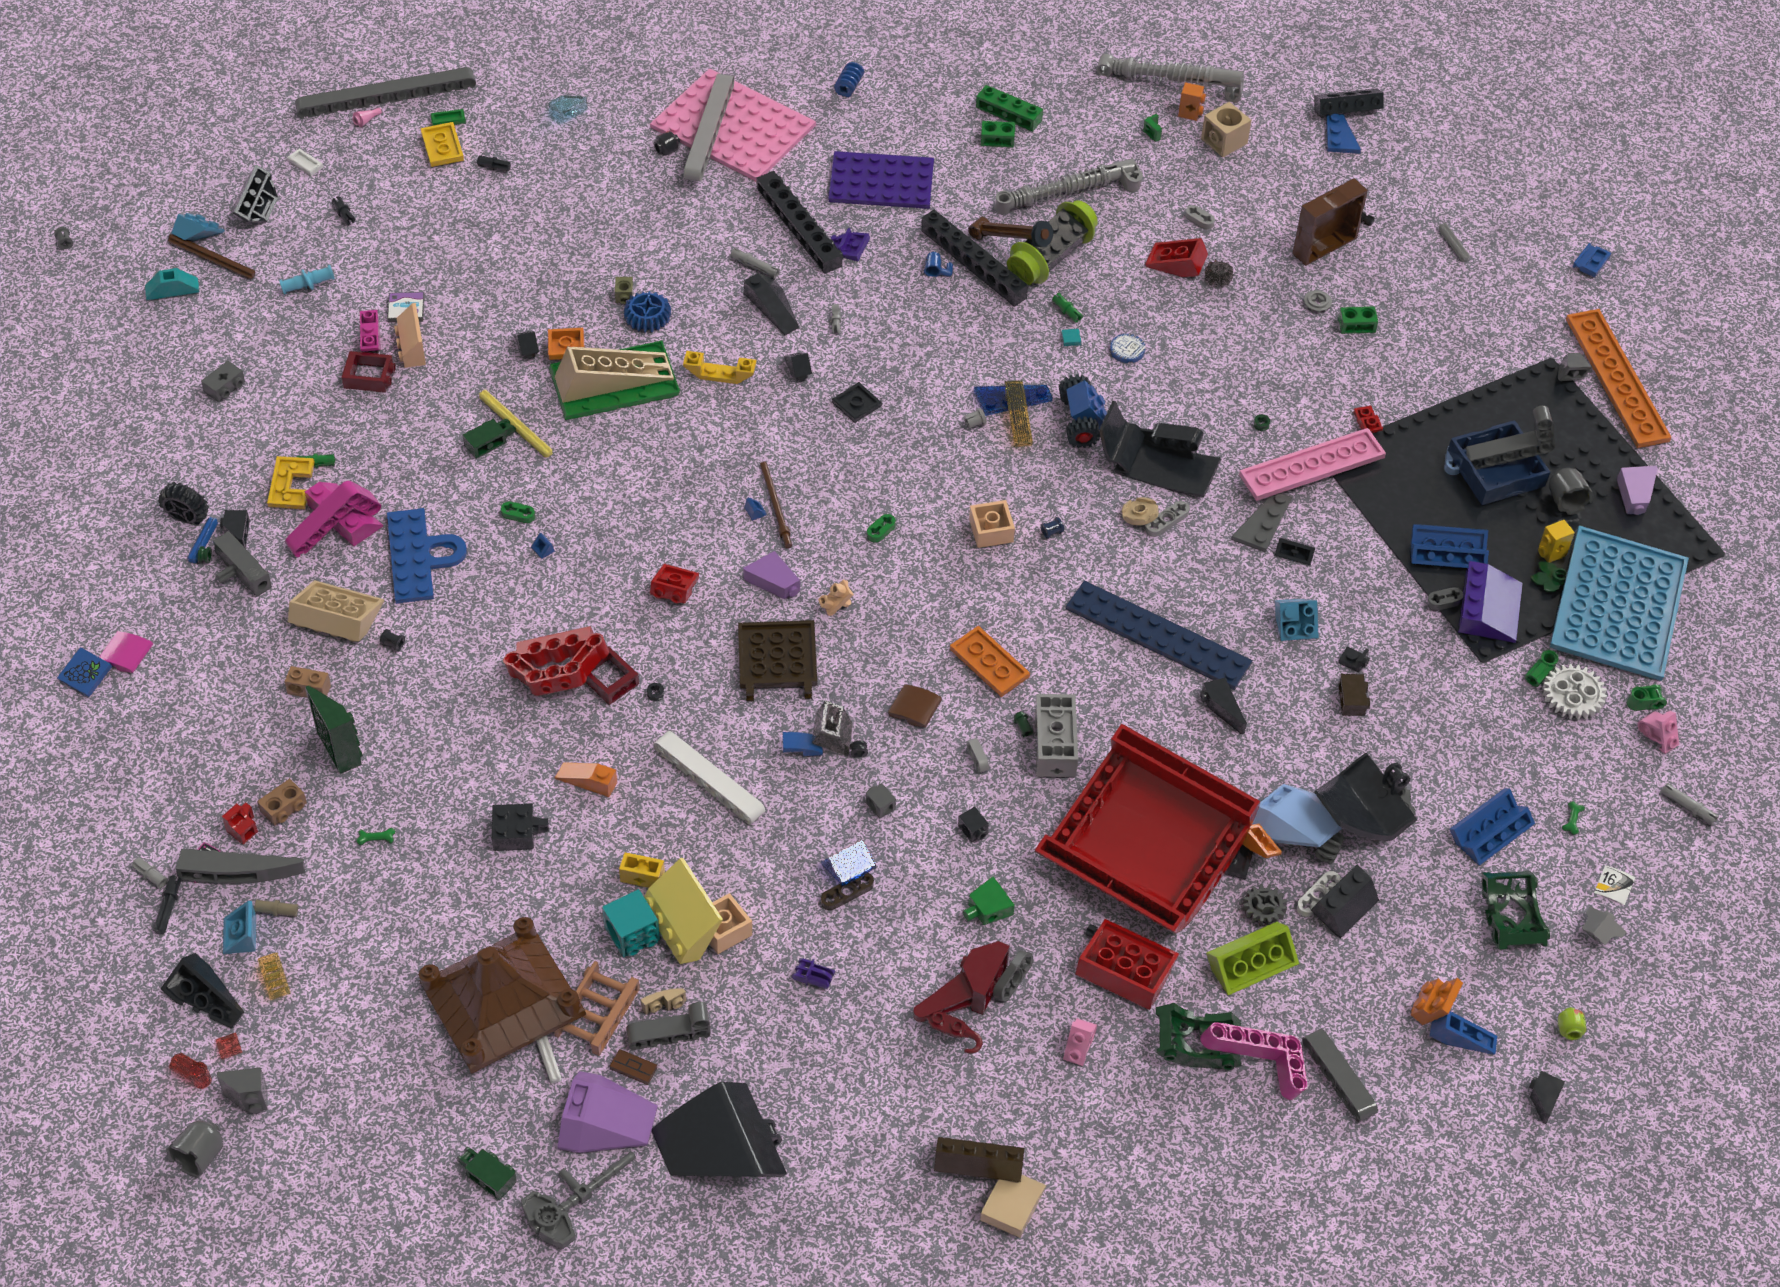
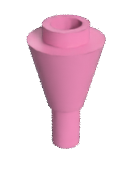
[352,107,382,127]

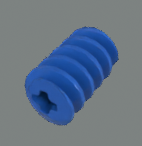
[834,62,865,97]

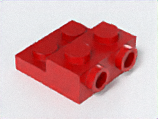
[650,564,699,604]

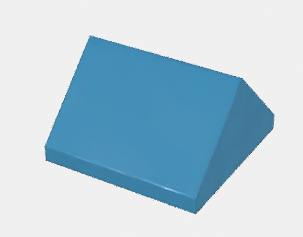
[223,900,256,954]

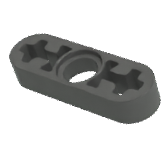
[993,950,1033,1002]

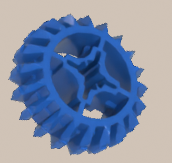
[624,291,671,333]

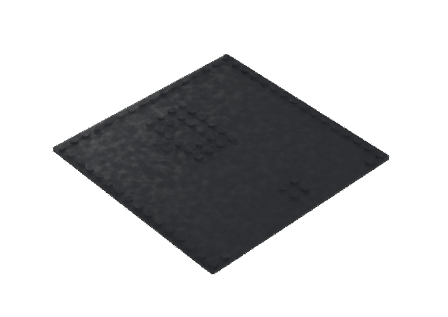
[1332,358,1725,663]

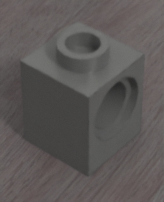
[866,783,896,819]

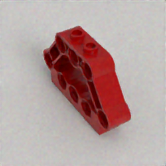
[503,626,609,696]

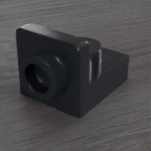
[1338,646,1370,673]

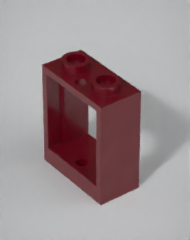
[341,351,396,393]
[585,646,639,705]

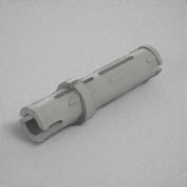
[730,248,780,279]
[1661,783,1719,826]

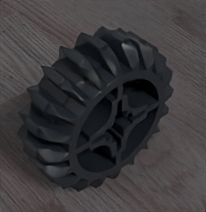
[158,482,209,525]

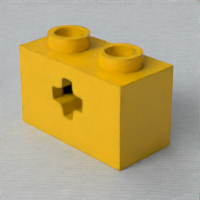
[1538,520,1575,563]
[619,852,665,888]

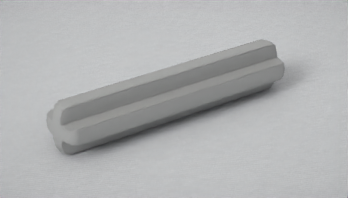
[1438,223,1470,262]

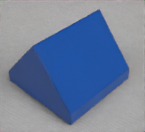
[744,497,767,521]
[531,533,555,559]

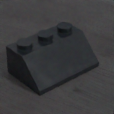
[1311,864,1379,939]

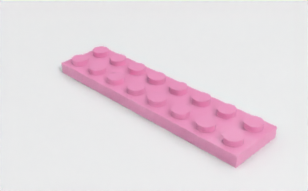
[1239,428,1386,501]

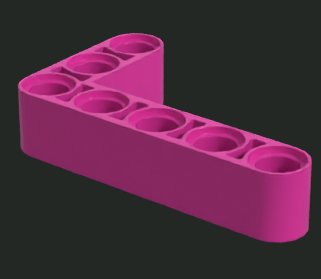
[285,480,381,557]
[1200,1022,1307,1100]

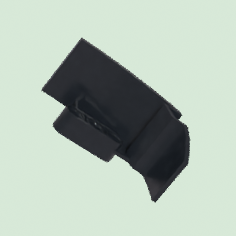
[1100,401,1221,497]

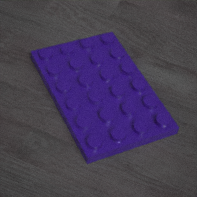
[829,151,934,209]

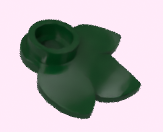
[1531,562,1567,592]

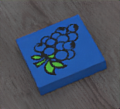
[57,647,113,697]

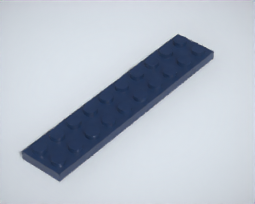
[1066,580,1253,690]

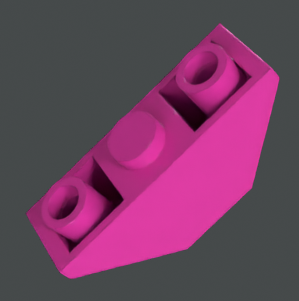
[360,310,381,352]

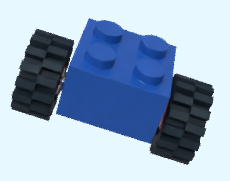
[1059,374,1107,448]

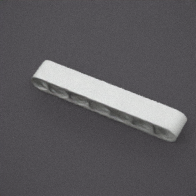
[653,731,765,825]

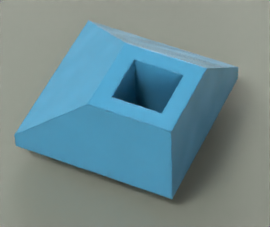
[171,213,225,241]
[1275,599,1319,641]

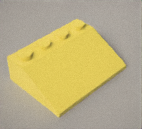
[644,858,723,964]

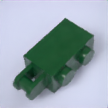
[462,418,516,459]
[456,1147,517,1201]

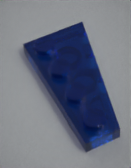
[973,385,1053,416]

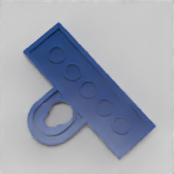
[387,508,467,604]

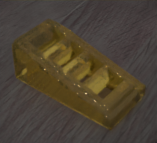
[257,952,291,1000]

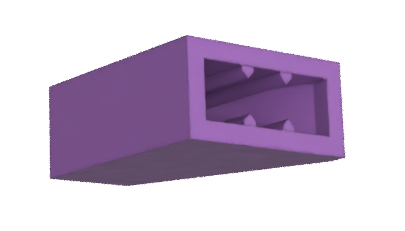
[743,551,800,599]

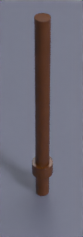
[760,461,792,548]

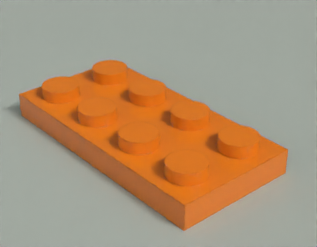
[950,625,1030,697]

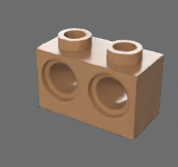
[284,666,331,698]
[257,778,307,826]

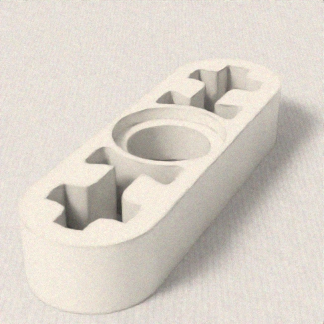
[1297,871,1341,917]

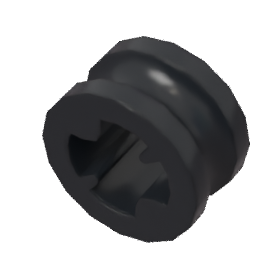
[647,683,664,701]
[850,740,868,758]

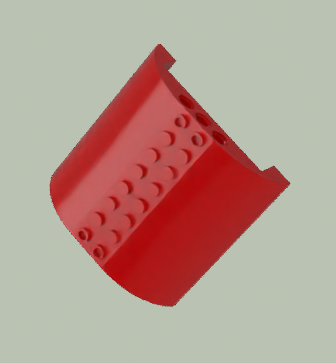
[1035,723,1260,933]

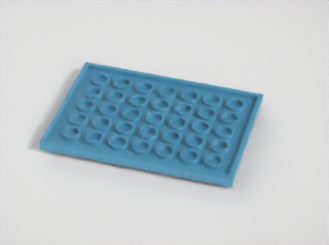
[1549,526,1689,681]

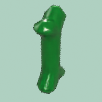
[1562,801,1585,835]
[356,827,396,845]

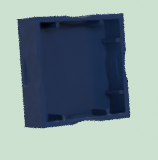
[1448,420,1551,505]

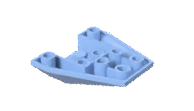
[1252,784,1342,847]

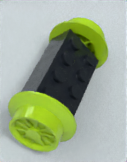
[1007,200,1098,286]

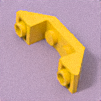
[683,351,757,384]

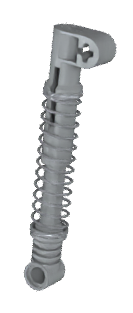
[1096,54,1244,103]
[994,158,1143,215]

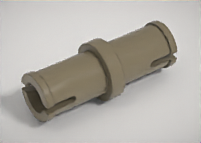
[254,899,298,917]

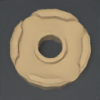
[1122,497,1159,525]

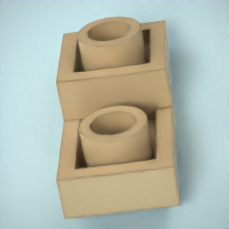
[641,988,686,1015]

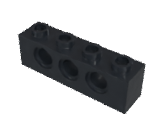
[1314,88,1384,115]

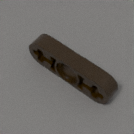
[821,872,874,910]

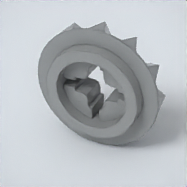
[1304,290,1332,313]

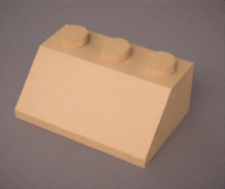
[394,303,426,368]

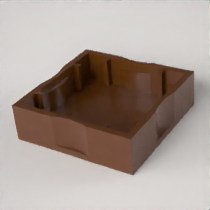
[1292,178,1368,266]

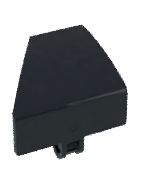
[1314,753,1417,841]
[652,1082,787,1177]

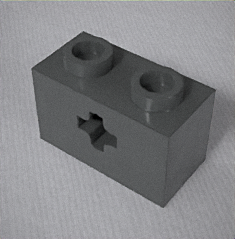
[201,361,245,402]

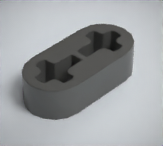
[1427,588,1463,611]

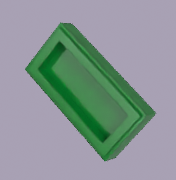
[430,109,466,126]

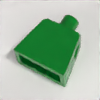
[963,876,1015,925]

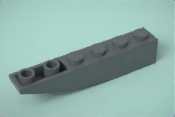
[176,849,306,884]

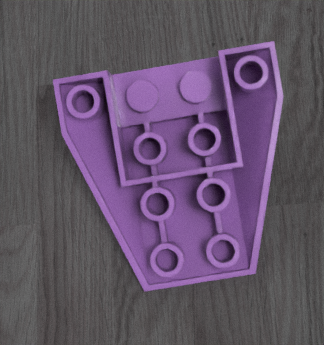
[558,1071,658,1153]

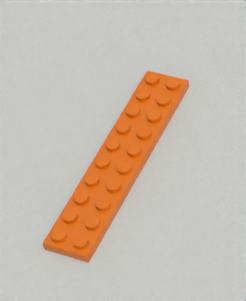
[1566,309,1672,448]

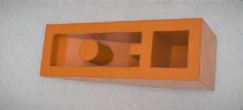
[555,762,617,797]

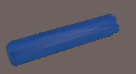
[187,517,218,564]

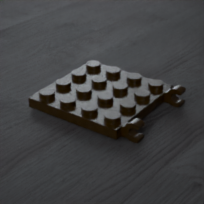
[738,620,818,702]

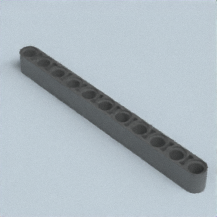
[295,67,476,119]

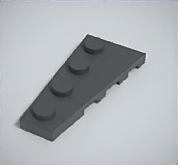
[1231,493,1292,553]

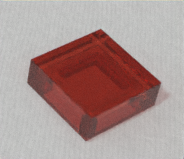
[215,1032,243,1059]

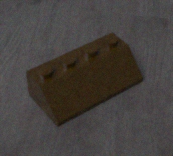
[934,1137,1025,1182]

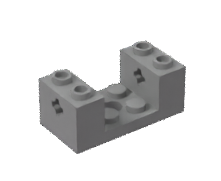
[1034,694,1078,777]

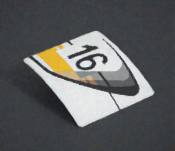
[1594,865,1635,905]

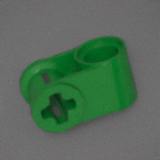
[1626,684,1667,711]

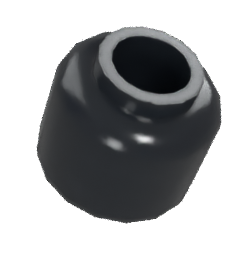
[654,131,680,155]

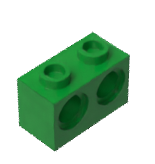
[981,121,1015,148]
[1338,306,1378,334]

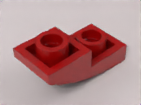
[1353,405,1383,433]

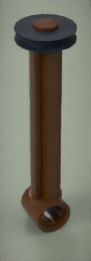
[968,216,1053,247]

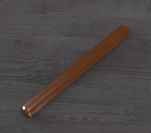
[168,234,256,279]

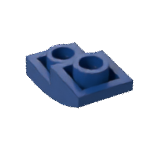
[782,732,823,756]

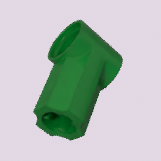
[1524,650,1558,687]

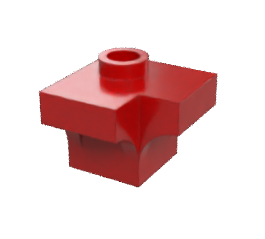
[222,802,258,845]

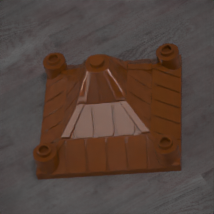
[418,917,586,1074]

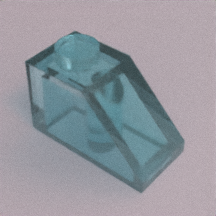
[548,95,588,124]

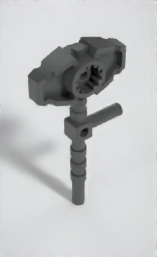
[521,1151,636,1249]

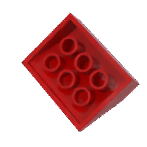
[1075,919,1179,1010]

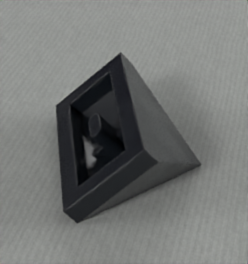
[1274,537,1316,565]

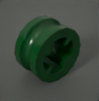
[1254,414,1270,431]
[198,546,212,564]

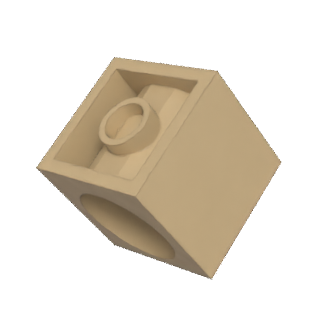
[1201,102,1252,157]

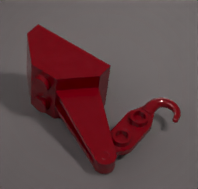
[913,941,1010,1054]

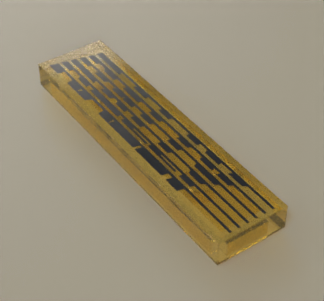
[1004,380,1033,447]

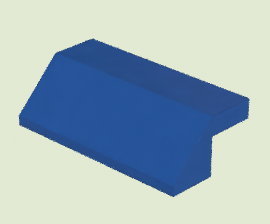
[1411,524,1489,568]
[1449,788,1535,865]

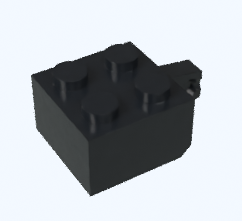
[491,803,549,851]

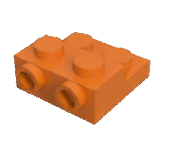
[548,327,585,360]
[1411,978,1463,1025]

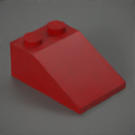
[1145,238,1208,277]

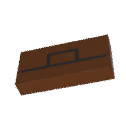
[610,1049,658,1085]

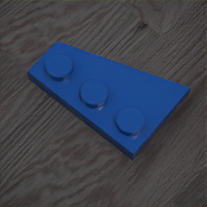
[1326,114,1361,154]

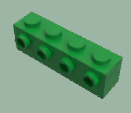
[976,85,1043,132]

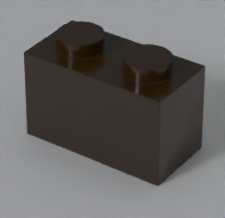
[1338,674,1370,716]

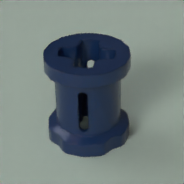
[1040,517,1065,539]

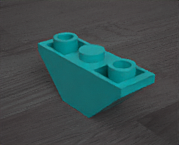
[145,268,200,300]

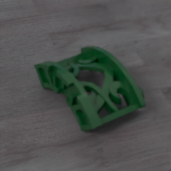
[1481,870,1550,950]
[1156,1003,1242,1070]

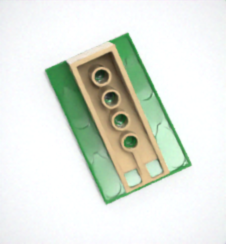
[549,340,680,420]

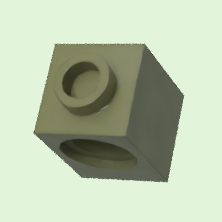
[615,277,634,304]

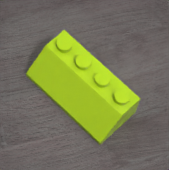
[1206,922,1299,995]

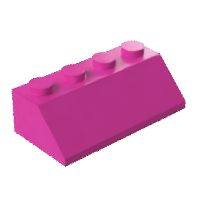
[304,482,383,546]

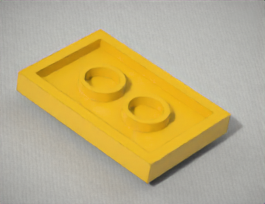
[420,122,464,167]

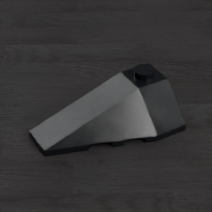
[744,273,799,335]
[161,953,245,1029]

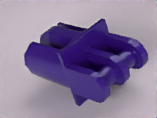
[792,958,836,990]

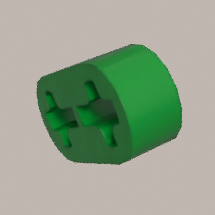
[501,501,535,523]
[867,514,896,543]

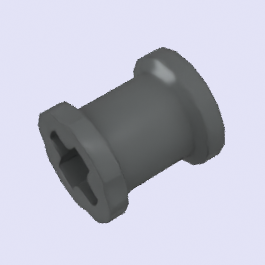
[54,227,73,250]

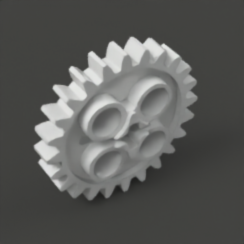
[1542,664,1607,720]

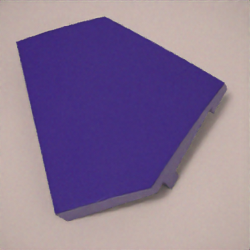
[830,228,870,261]

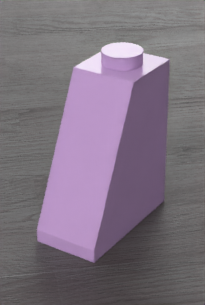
[1617,466,1658,515]

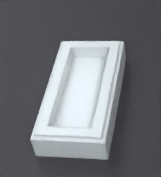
[287,148,323,176]

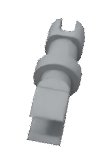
[831,304,841,334]

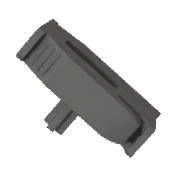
[213,531,272,597]

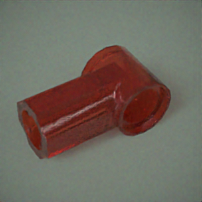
[169,1052,212,1089]

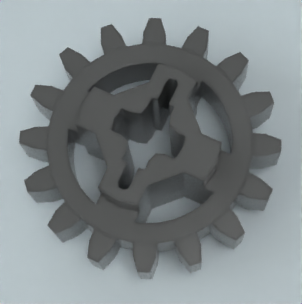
[1242,884,1287,926]

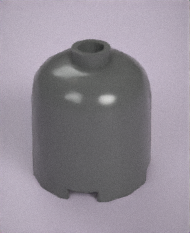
[1548,468,1593,515]
[166,1120,223,1177]

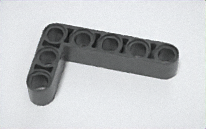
[1465,406,1555,470]

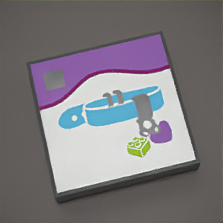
[387,292,425,323]

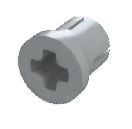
[964,408,987,429]

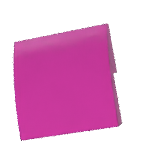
[99,631,153,673]

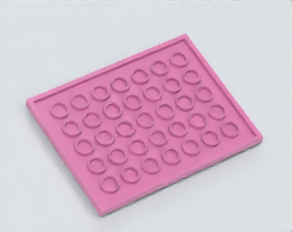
[650,68,816,181]

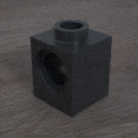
[958,807,989,843]

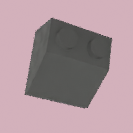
[217,1067,268,1114]

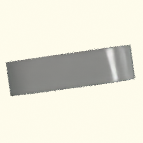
[1185,205,1215,229]
[966,738,989,773]

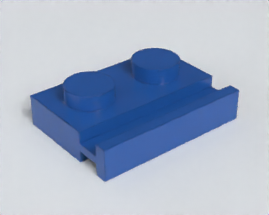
[1573,242,1611,278]

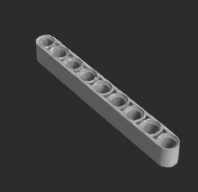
[684,74,735,182]

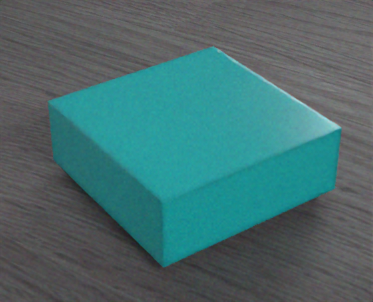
[1061,329,1082,347]

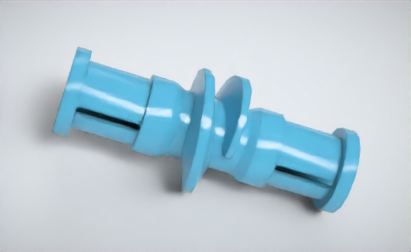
[279,265,335,295]

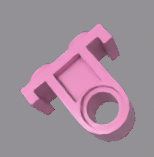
[1638,711,1679,754]
[1063,1018,1097,1066]

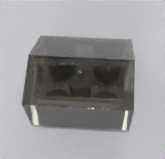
[812,700,853,756]

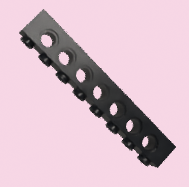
[756,171,844,274]
[921,209,1028,307]

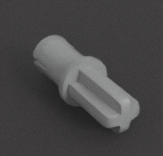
[132,857,168,889]

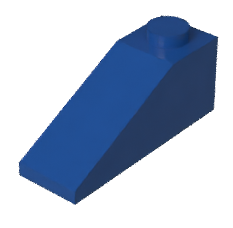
[1430,1011,1498,1055]

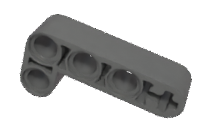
[626,1002,711,1050]

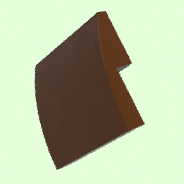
[888,684,942,728]

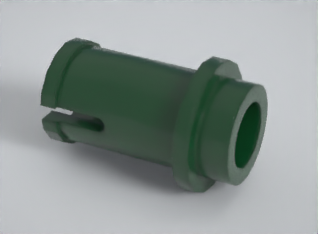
[1013,711,1034,737]

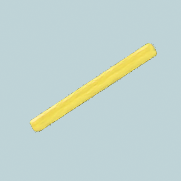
[479,390,553,458]

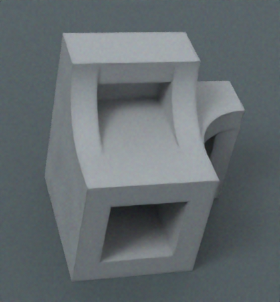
[1582,906,1626,945]

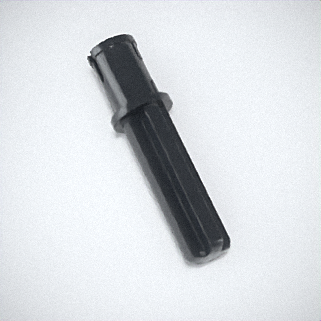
[153,876,182,934]

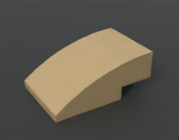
[980,1175,1046,1238]

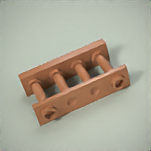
[554,961,640,1056]

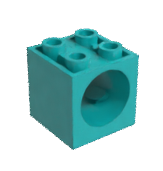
[602,889,660,958]

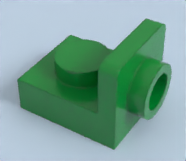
[1143,114,1162,142]

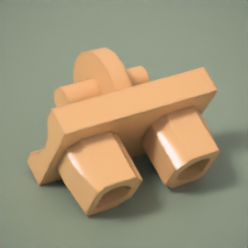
[818,579,854,616]

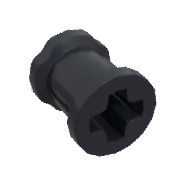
[380,629,405,651]

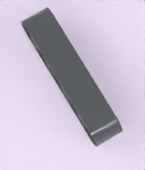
[1302,1029,1378,1122]

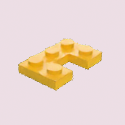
[267,456,315,509]

